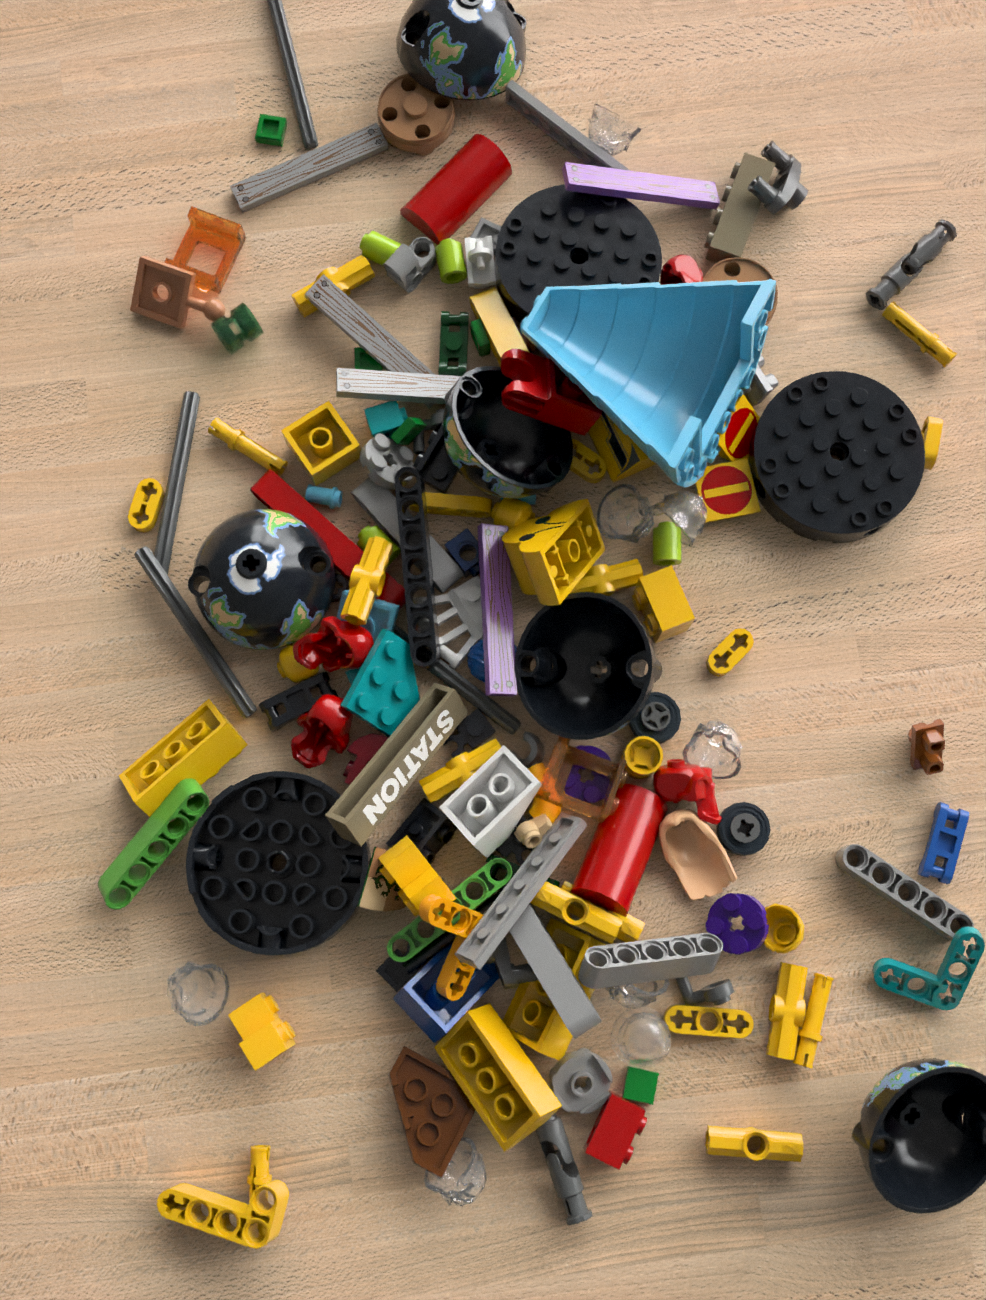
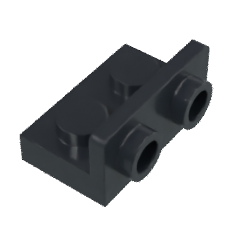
[413,424,458,494]
[386,798,457,865]

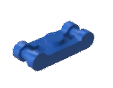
[918,802,969,885]

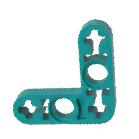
[872,926,985,1011]

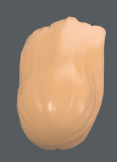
[658,808,737,901]

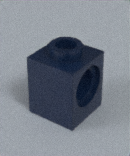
[444,528,480,578]

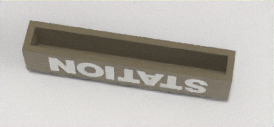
[325,683,469,847]

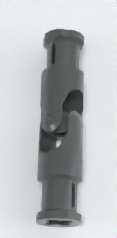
[865,219,957,310]
[536,1113,593,1225]

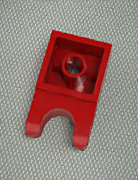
[501,348,602,436]

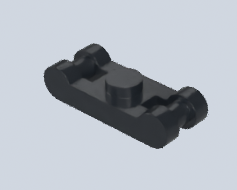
[259,672,339,731]

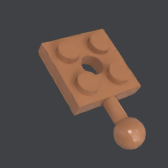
[130,256,225,328]

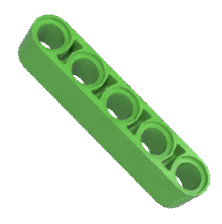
[98,778,209,910]
[387,858,512,962]

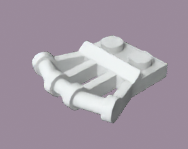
[413,575,483,670]

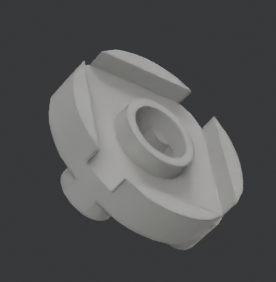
[360,434,414,490]
[549,1048,612,1114]

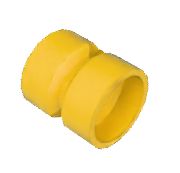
[620,736,663,779]

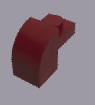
[343,734,389,786]

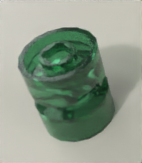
[211,303,263,355]

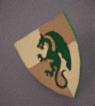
[358,847,407,912]

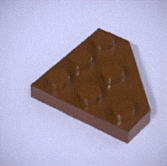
[389,1046,476,1179]

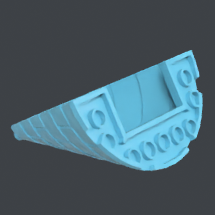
[520,279,776,487]

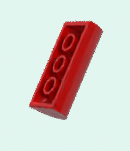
[400,134,512,245]
[570,784,668,917]

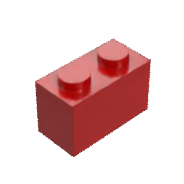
[583,1090,647,1170]

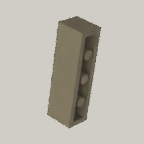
[704,153,775,263]

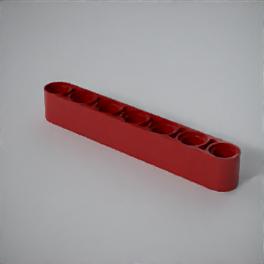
[250,469,406,610]

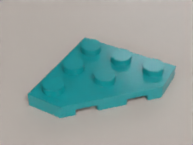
[340,629,420,737]

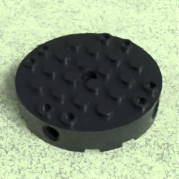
[494,184,662,323]
[748,371,925,543]
[186,771,371,955]

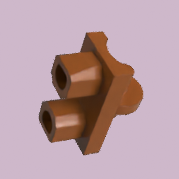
[908,719,945,775]

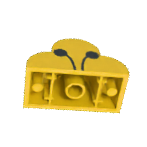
[502,499,606,606]

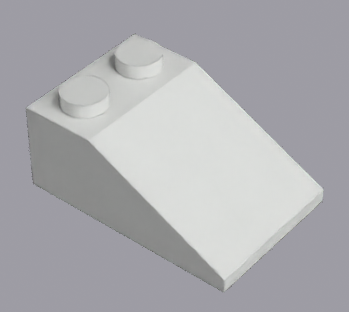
[439,745,542,858]

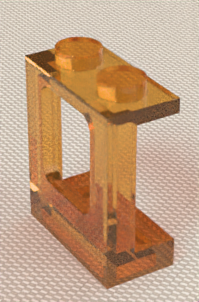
[164,206,246,294]
[536,736,628,823]

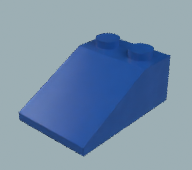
[392,941,499,1044]

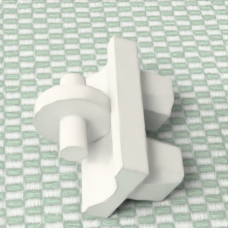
[464,236,496,289]

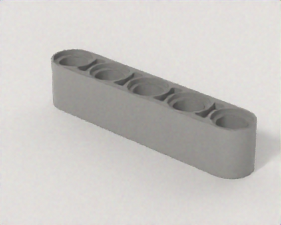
[351,478,464,594]
[835,844,974,940]
[509,903,602,1039]
[578,933,723,989]

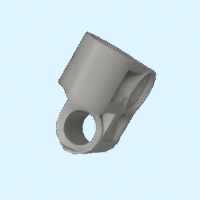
[383,237,437,293]

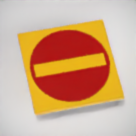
[717,394,760,462]
[695,458,761,523]

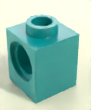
[364,401,408,439]

